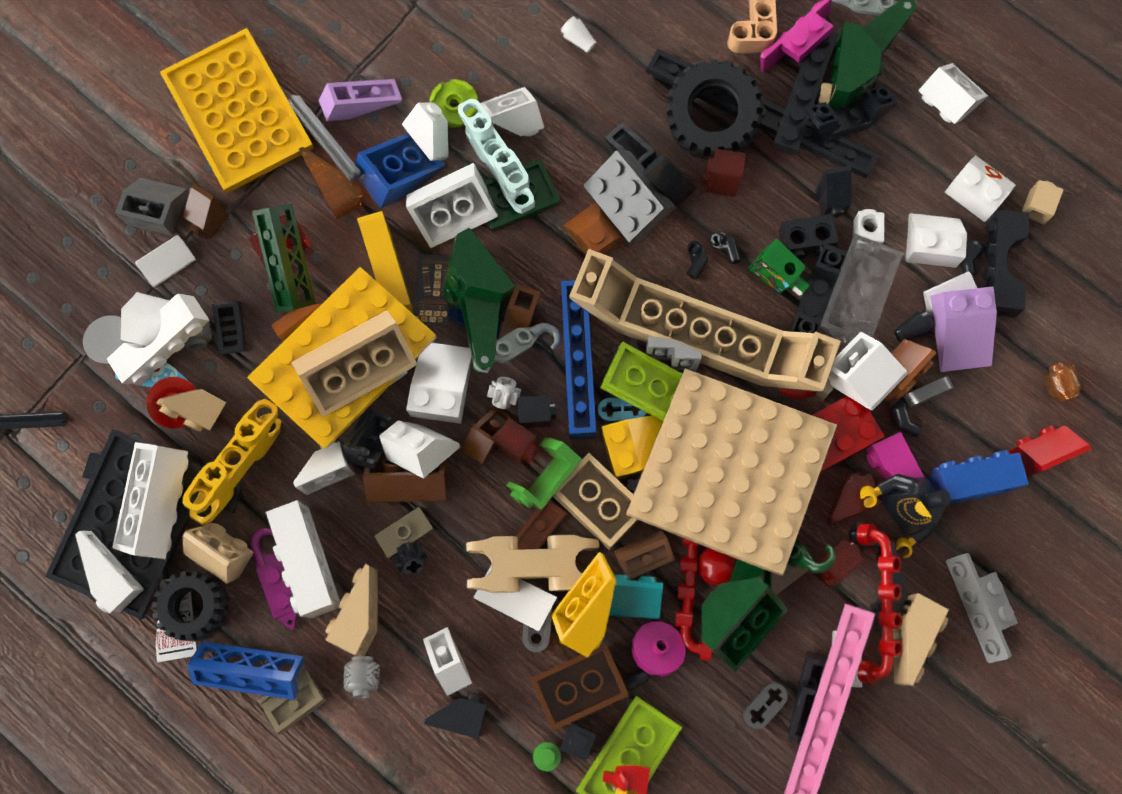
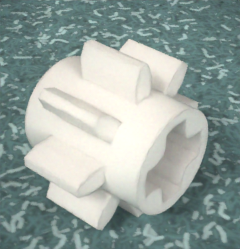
[487,377,521,409]

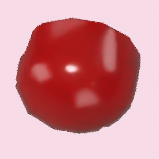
[697,547,738,586]

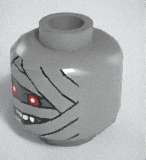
[344,656,380,699]

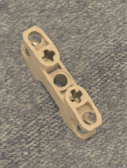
[466,535,599,593]

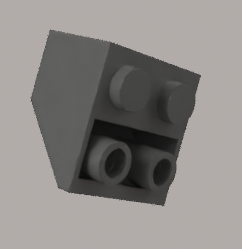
[115,178,189,236]

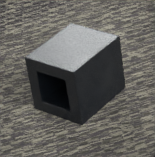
[517,395,556,428]
[559,722,597,761]

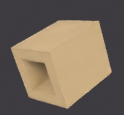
[1022,180,1064,225]

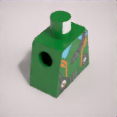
[748,239,810,296]

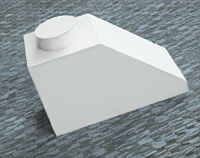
[402,103,448,161]
[423,627,472,696]

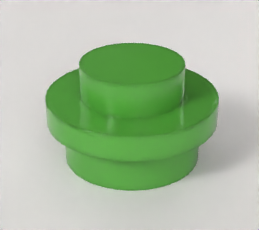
[533,742,561,771]

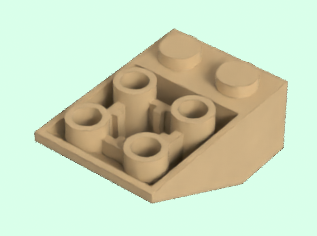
[326,564,378,656]
[893,593,949,685]

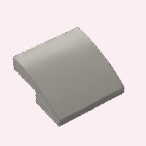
[645,337,702,372]

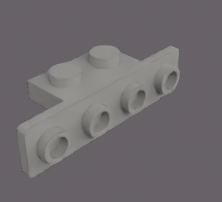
[946,553,1018,663]

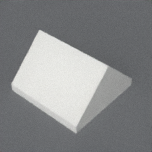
[121,292,169,347]

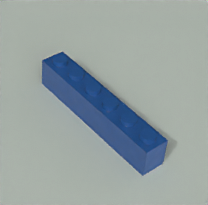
[561,280,596,440]

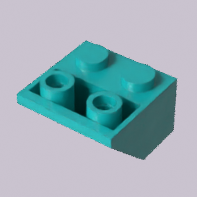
[609,575,663,619]

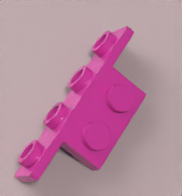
[760,0,834,73]

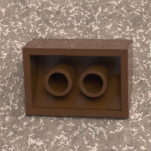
[363,453,448,503]

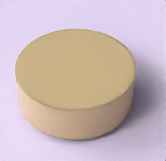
[817,83,832,104]

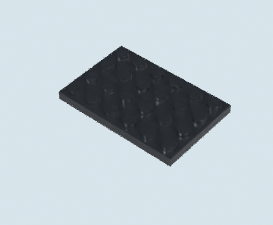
[45,429,203,619]

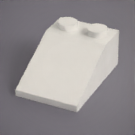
[406,343,472,424]

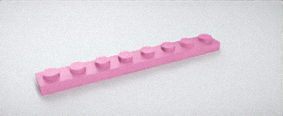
[784,604,875,794]

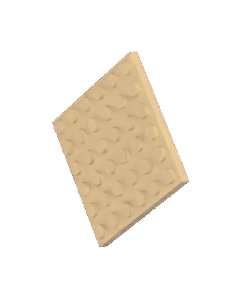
[626,369,837,576]

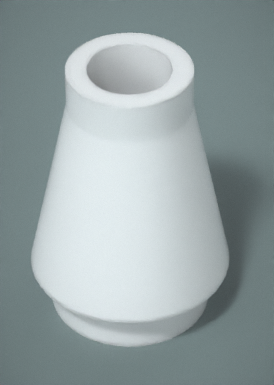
[561,16,597,53]

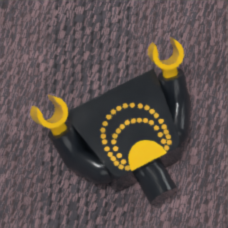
[860,474,951,558]

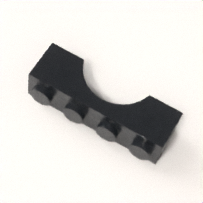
[983,209,1029,317]

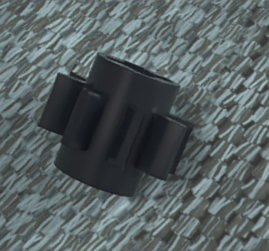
[392,542,428,576]

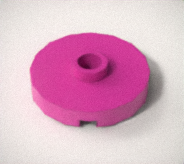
[632,621,686,676]

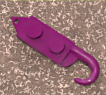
[250,527,298,630]

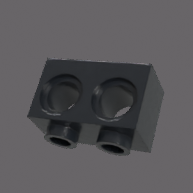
[778,214,838,259]

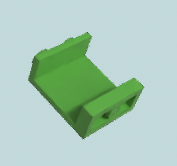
[506,437,582,510]

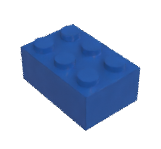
[925,450,1029,505]

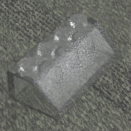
[820,234,903,346]

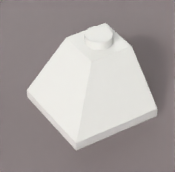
[480,87,544,136]
[293,441,355,495]

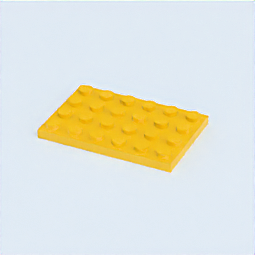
[160,28,314,194]
[247,267,436,451]

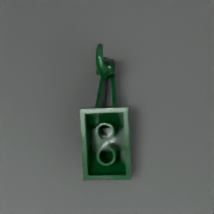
[702,540,836,672]

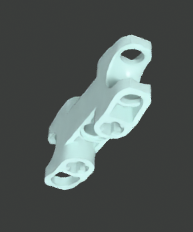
[458,99,535,214]

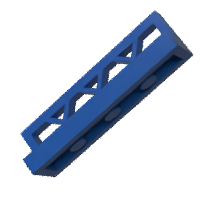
[187,641,304,700]

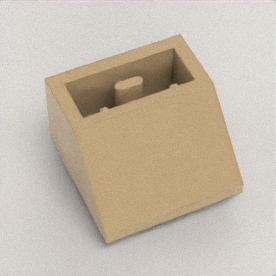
[156,389,226,432]
[183,523,254,584]

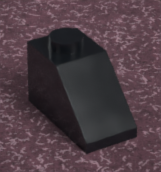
[815,165,852,218]
[424,694,488,738]

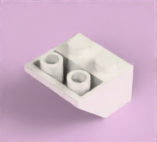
[828,332,908,411]

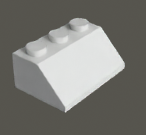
[406,163,498,248]

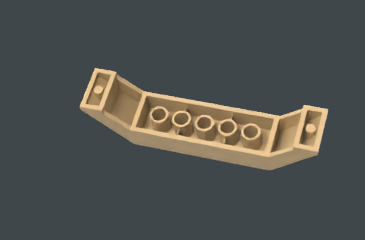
[569,249,841,391]

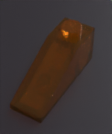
[299,147,363,219]

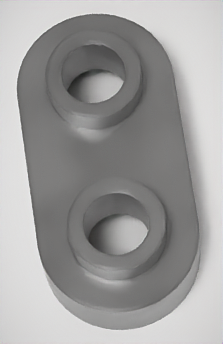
[522,608,552,652]

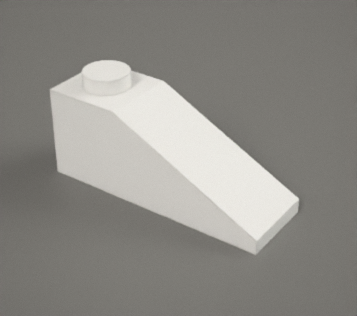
[76,531,144,614]

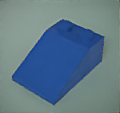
[354,133,446,208]

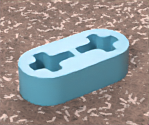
[598,397,646,423]

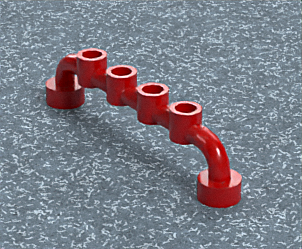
[857,523,902,684]
[675,538,712,661]

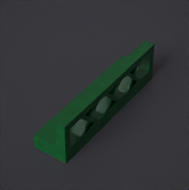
[252,203,316,312]

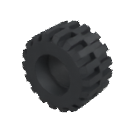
[152,571,229,642]

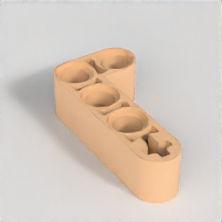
[728,0,777,53]

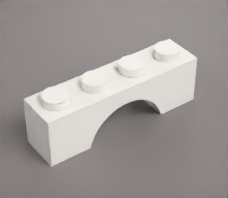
[107,293,210,385]

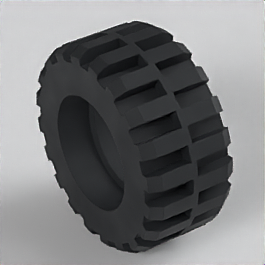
[666,58,763,161]

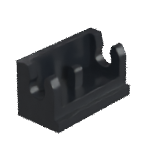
[343,408,392,469]

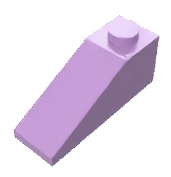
[319,79,402,121]

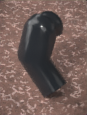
[710,232,742,264]
[961,240,985,276]
[686,241,708,280]
[891,401,922,438]
[623,669,651,691]

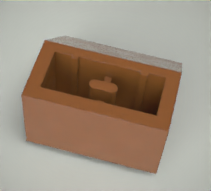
[884,339,936,402]

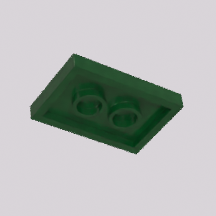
[484,158,561,233]

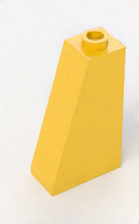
[357,211,414,312]

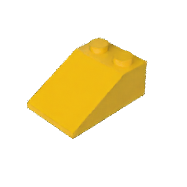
[601,416,663,481]
[551,552,616,658]

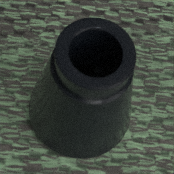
[893,310,935,343]

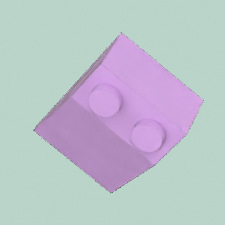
[931,287,997,372]

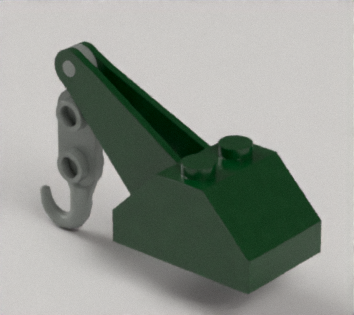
[828,0,916,112]
[443,228,561,374]

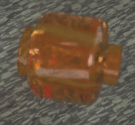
[1043,361,1084,402]

